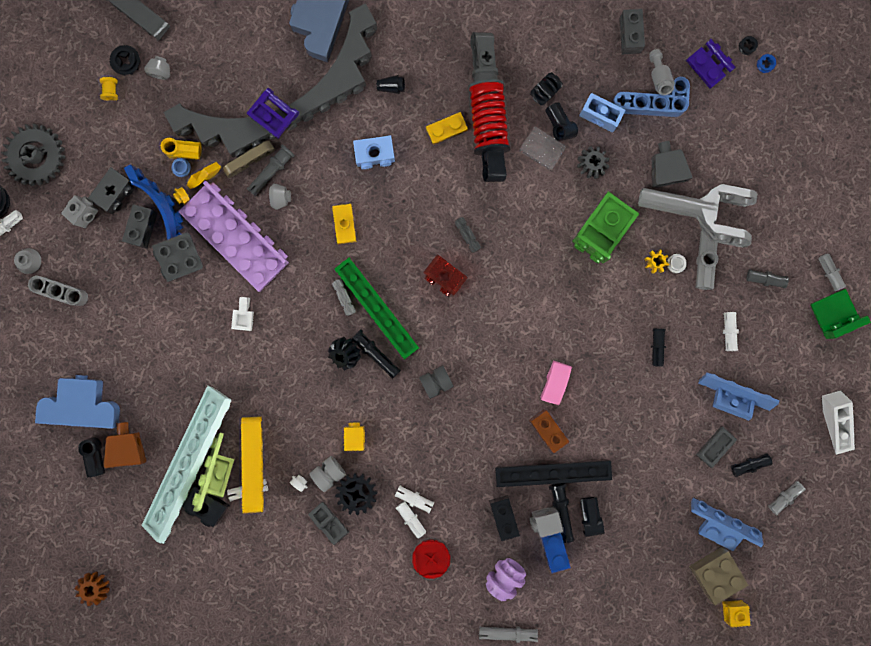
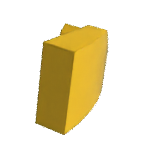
[187,162,221,189]

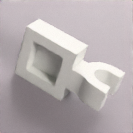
[231,297,254,331]

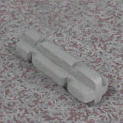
[332,279,355,316]

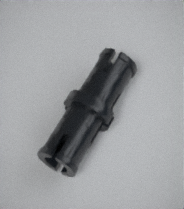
[730,453,773,477]

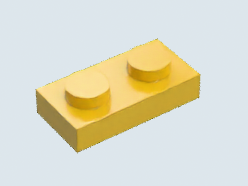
[426,112,468,145]

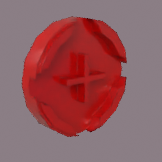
[412,539,450,579]

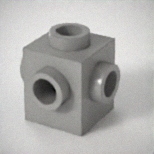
[61,195,99,228]

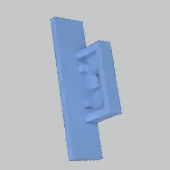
[698,373,779,421]
[691,498,763,551]

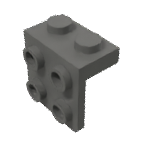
[152,233,203,282]

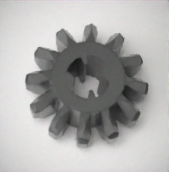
[577,146,610,179]

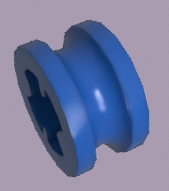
[757,54,776,73]

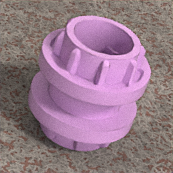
[486,558,526,601]

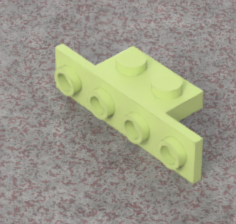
[192,433,234,512]

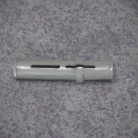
[479,626,538,643]

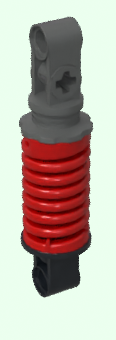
[468,32,511,182]

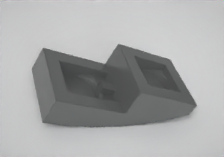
[308,502,349,545]

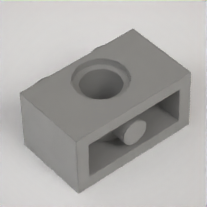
[529,506,563,538]

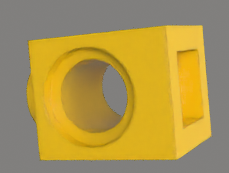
[344,422,365,451]
[723,600,750,627]

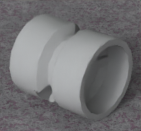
[309,456,346,492]

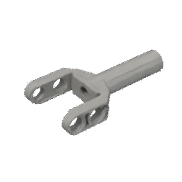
[638,184,758,247]

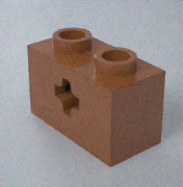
[529,409,569,453]

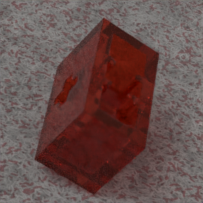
[423,254,468,297]

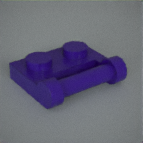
[246,88,299,139]

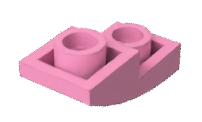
[540,360,572,405]

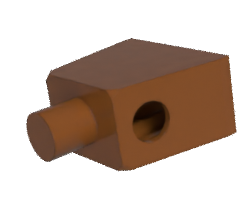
[104,422,146,468]

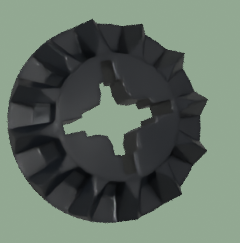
[109,45,141,76]

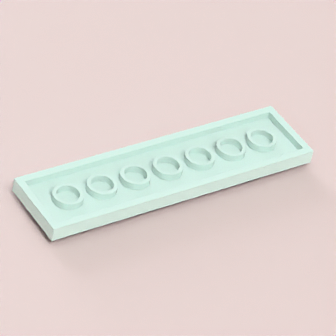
[142,386,231,543]

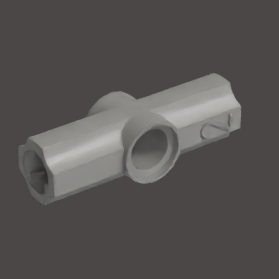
[695,231,719,290]

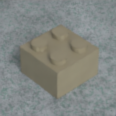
[689,547,749,605]

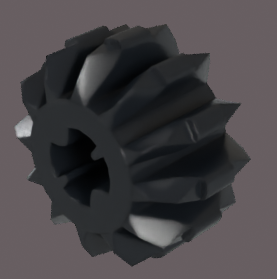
[530,72,563,106]
[327,337,361,371]

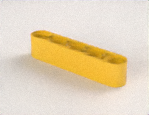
[241,417,264,513]

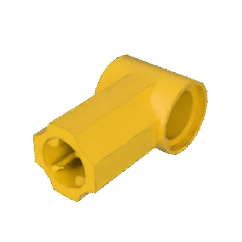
[160,138,202,160]

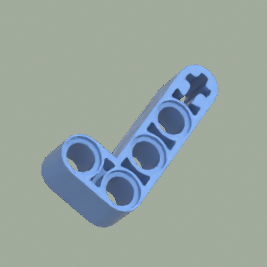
[611,77,690,117]

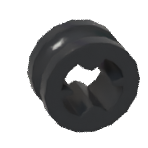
[739,36,758,55]

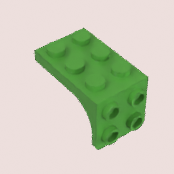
[572,192,639,264]

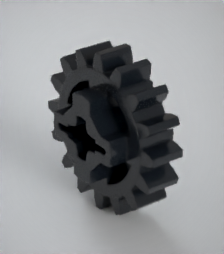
[335,472,378,516]

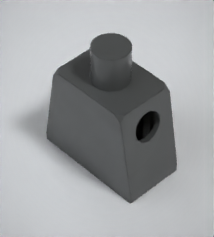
[651,141,693,188]

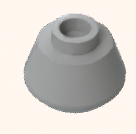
[144,56,171,80]
[269,184,291,210]
[14,248,41,274]

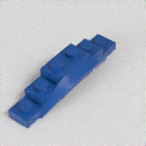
[124,164,184,240]

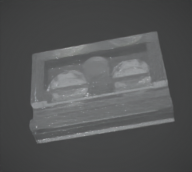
[519,126,567,171]

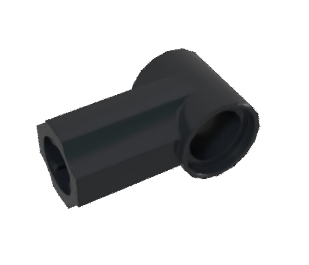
[545,102,578,141]
[78,437,105,477]
[580,497,605,537]

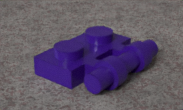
[686,39,736,89]

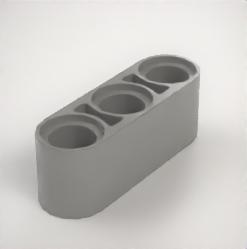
[28,276,88,306]

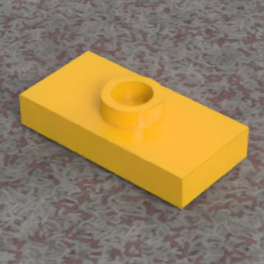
[332,204,357,244]

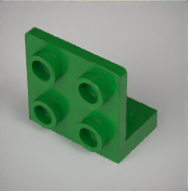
[810,289,871,339]

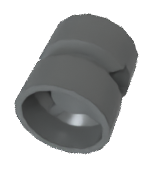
[419,365,454,399]

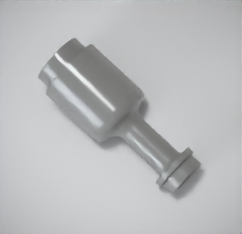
[649,49,675,95]

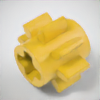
[644,250,669,274]

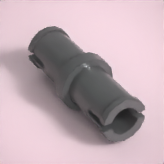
[746,269,789,289]

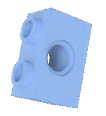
[579,93,625,133]
[353,135,395,169]

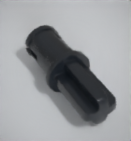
[651,328,666,367]

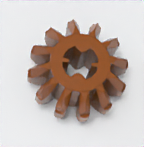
[74,572,110,607]

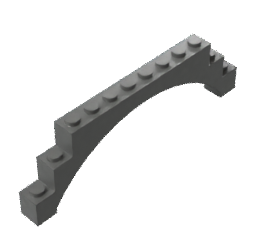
[163,3,377,158]

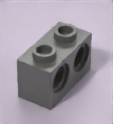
[619,9,645,55]
[122,204,158,249]

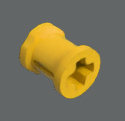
[100,77,118,101]

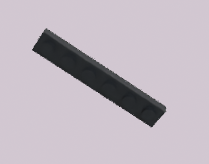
[495,460,612,487]

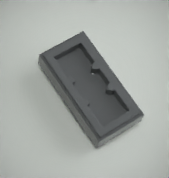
[696,426,737,468]

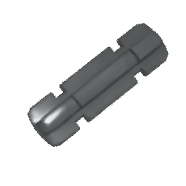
[455,217,481,253]

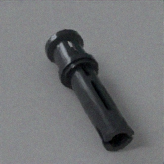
[351,329,401,379]
[549,483,575,543]

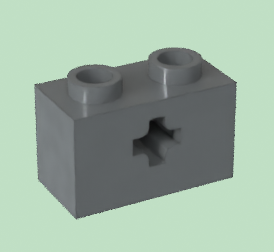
[88,167,134,214]

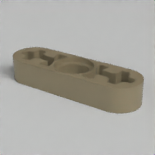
[223,141,275,178]

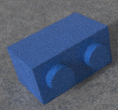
[541,532,571,573]

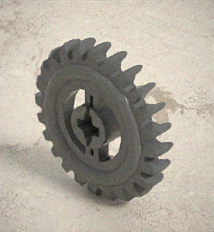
[1,123,65,186]

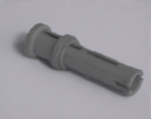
[246,144,295,196]

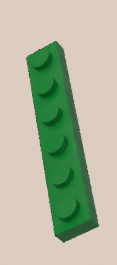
[334,258,419,360]

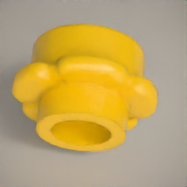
[173,187,190,205]

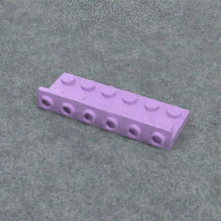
[178,180,289,292]

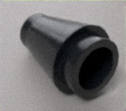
[376,75,405,94]

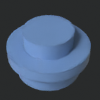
[171,158,191,177]

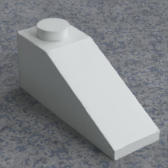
[822,391,855,455]

